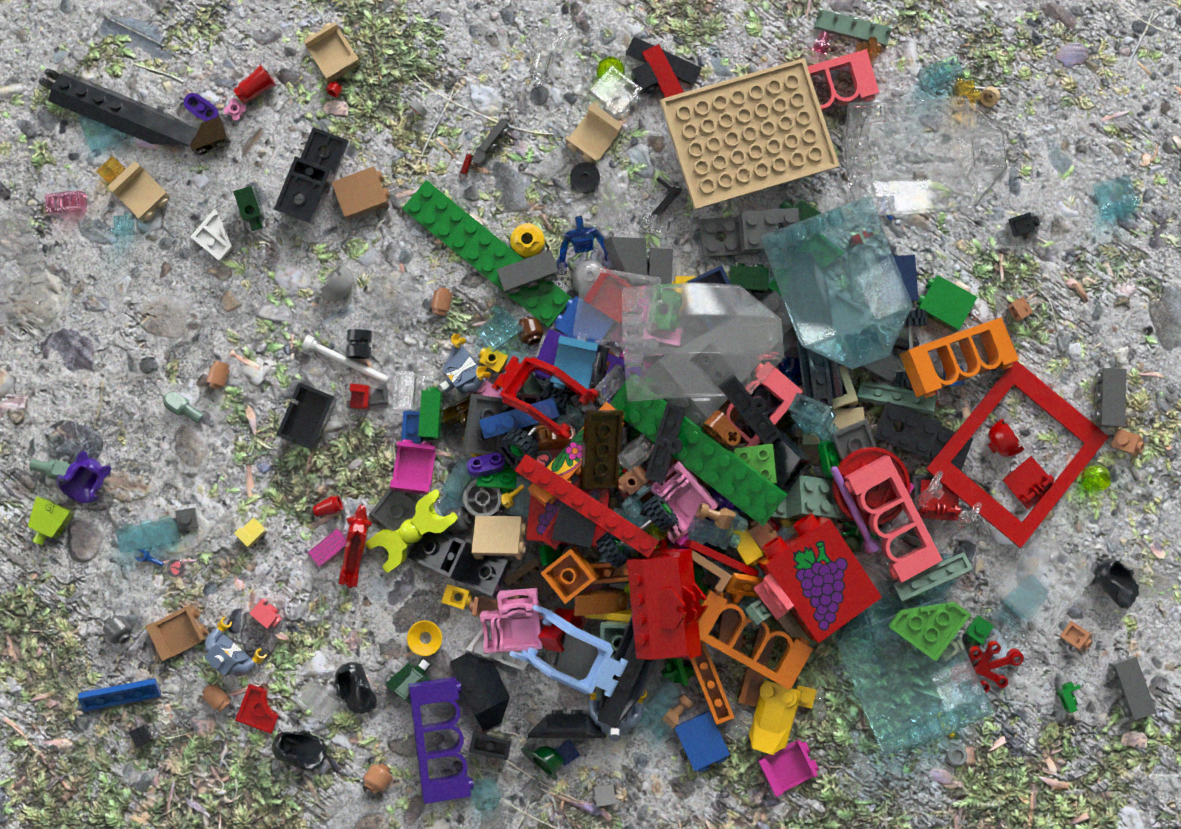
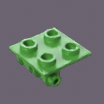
[734,444,777,484]

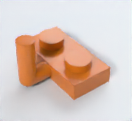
[725,573,763,603]

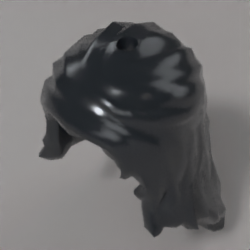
[1093,559,1139,609]
[335,662,377,714]
[272,730,327,772]

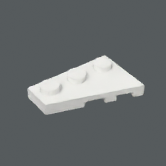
[465,621,529,670]

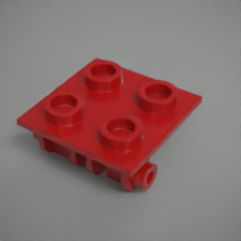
[1002,456,1055,510]
[919,479,961,521]

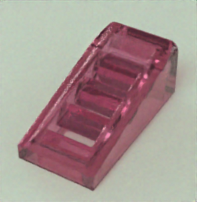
[45,190,87,213]

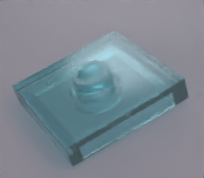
[78,116,128,153]

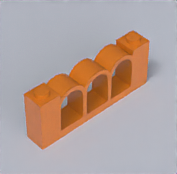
[899,317,1019,399]
[699,589,813,690]

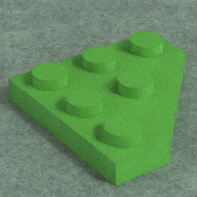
[888,602,971,661]

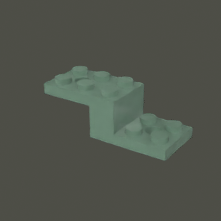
[770,475,846,521]

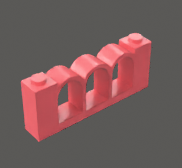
[807,49,880,112]
[709,361,803,447]
[844,455,943,582]

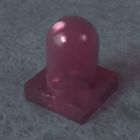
[812,31,830,54]

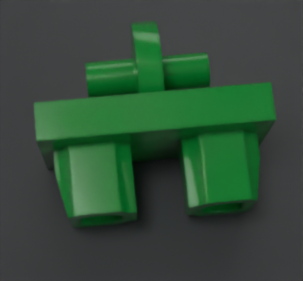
[661,658,694,686]

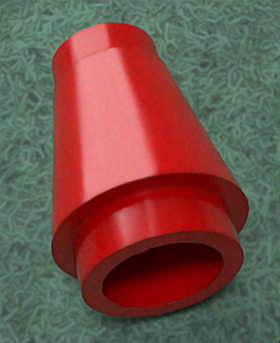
[313,495,343,517]

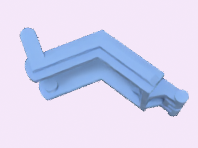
[509,605,628,697]

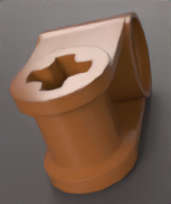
[702,410,741,447]
[536,424,575,450]

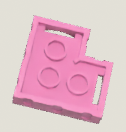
[649,461,719,544]
[480,588,543,653]

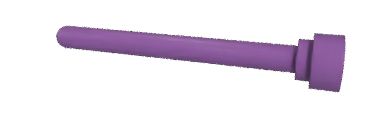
[831,466,881,554]

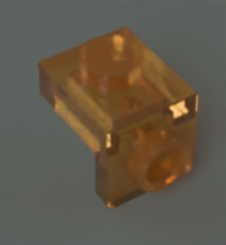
[856,36,881,61]

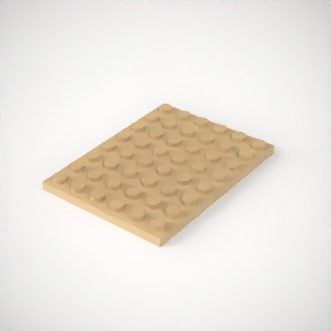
[659,58,840,210]

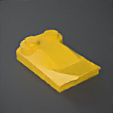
[749,680,802,755]

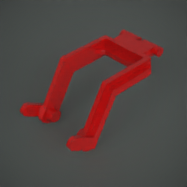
[491,356,600,440]

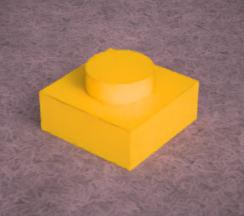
[796,685,817,709]

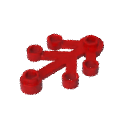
[950,641,1024,694]

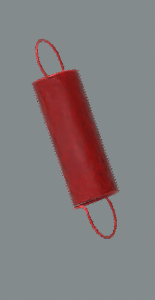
[459,149,474,179]

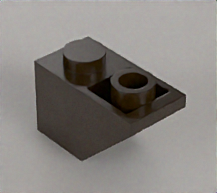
[190,116,231,155]

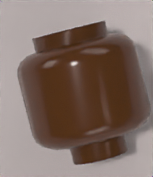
[516,316,544,346]

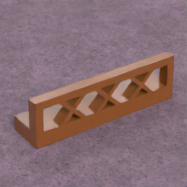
[737,626,776,707]

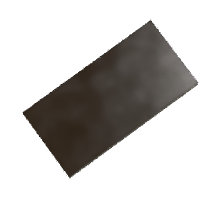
[580,410,623,490]

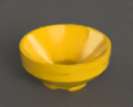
[510,223,545,258]
[407,620,443,656]

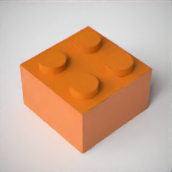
[541,546,599,604]

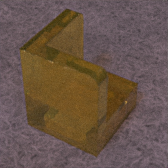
[955,78,980,105]
[96,156,126,184]

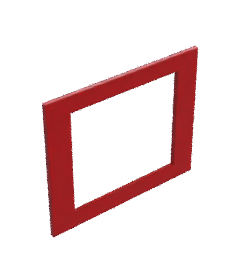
[925,361,1109,548]

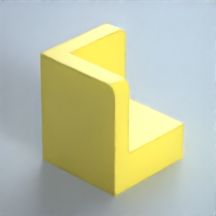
[234,518,267,547]

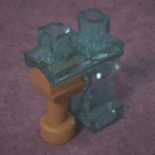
[688,502,748,550]
[640,680,694,739]

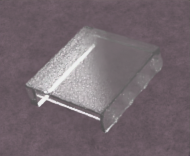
[573,266,661,351]
[989,530,1096,636]

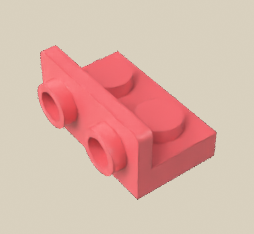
[754,574,794,620]

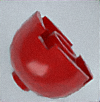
[987,418,1024,458]

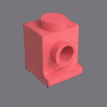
[249,598,282,629]

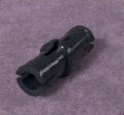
[590,346,610,386]

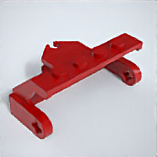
[627,549,708,660]

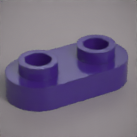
[184,93,219,122]
[467,453,505,477]

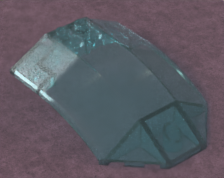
[760,195,913,369]
[837,579,994,756]

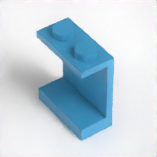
[550,336,598,391]

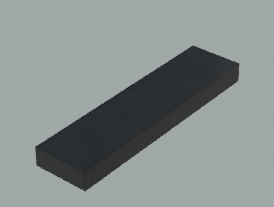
[626,36,702,86]

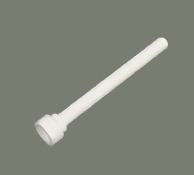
[302,335,388,383]

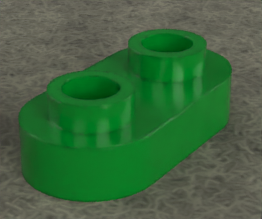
[818,439,840,478]

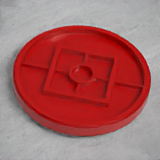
[832,447,910,525]

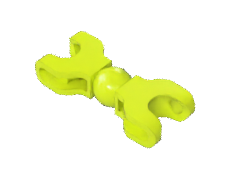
[365,489,458,573]

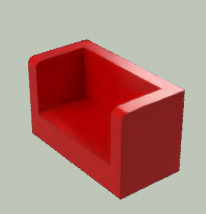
[538,608,583,653]

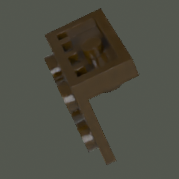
[504,558,555,603]

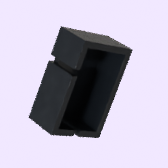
[276,382,337,451]

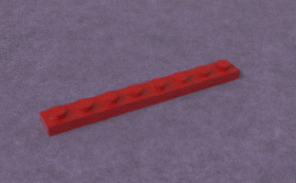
[515,454,659,558]

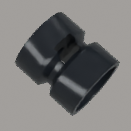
[346,329,372,359]

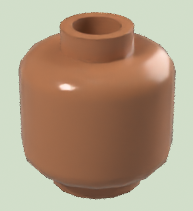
[363,763,392,794]

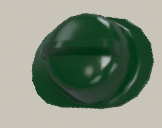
[521,746,564,780]

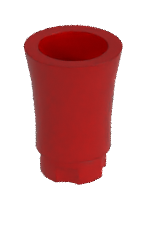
[233,64,277,104]

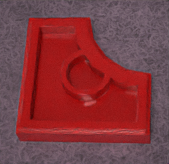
[235,683,279,734]

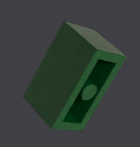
[729,263,769,293]

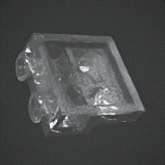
[589,66,642,120]

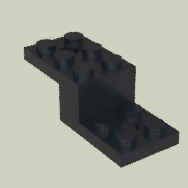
[274,127,349,224]
[873,401,973,471]
[407,531,512,598]

